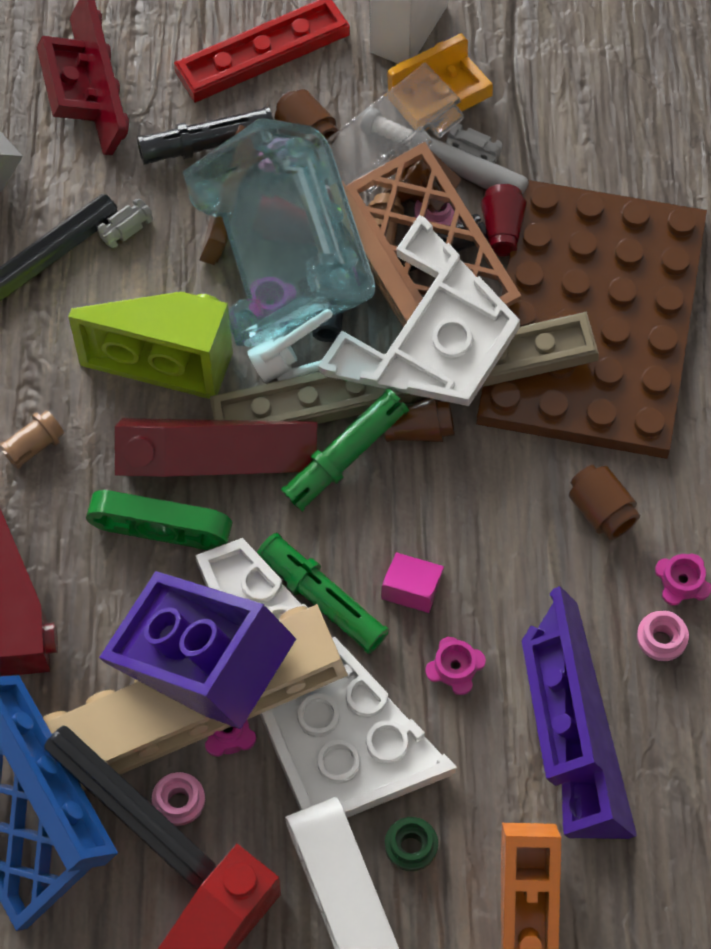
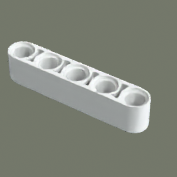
[285,797,399,949]

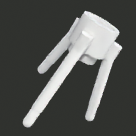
[247,298,333,384]

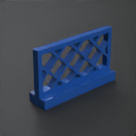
[0,675,118,931]

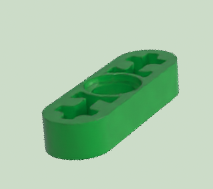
[86,490,233,550]

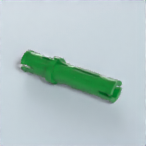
[280,388,409,512]
[257,532,389,654]

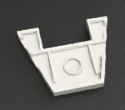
[318,215,520,406]

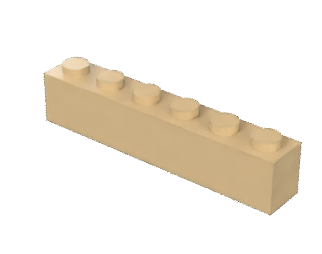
[43,604,348,791]

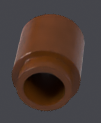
[274,89,339,156]
[568,465,641,540]

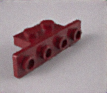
[37,0,129,155]

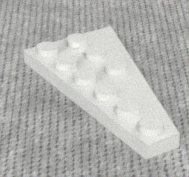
[195,538,457,818]

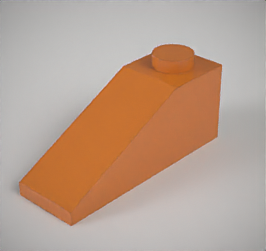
[501,823,561,949]

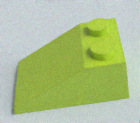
[68,291,233,399]

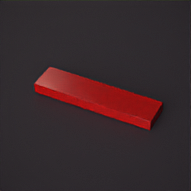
[174,0,350,103]

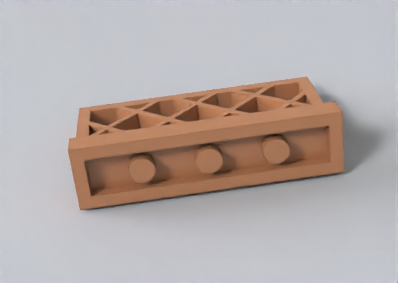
[326,142,521,327]

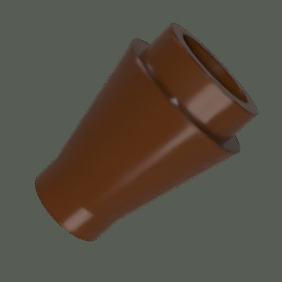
[384,398,455,442]

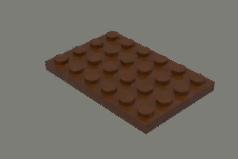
[476,180,707,459]

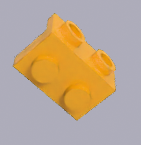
[387,33,493,134]

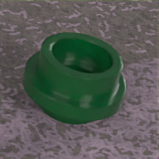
[385,817,438,871]

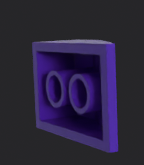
[99,571,296,729]

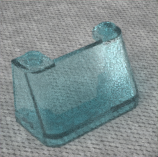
[183,118,375,346]

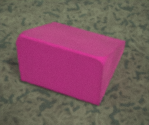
[381,552,444,613]

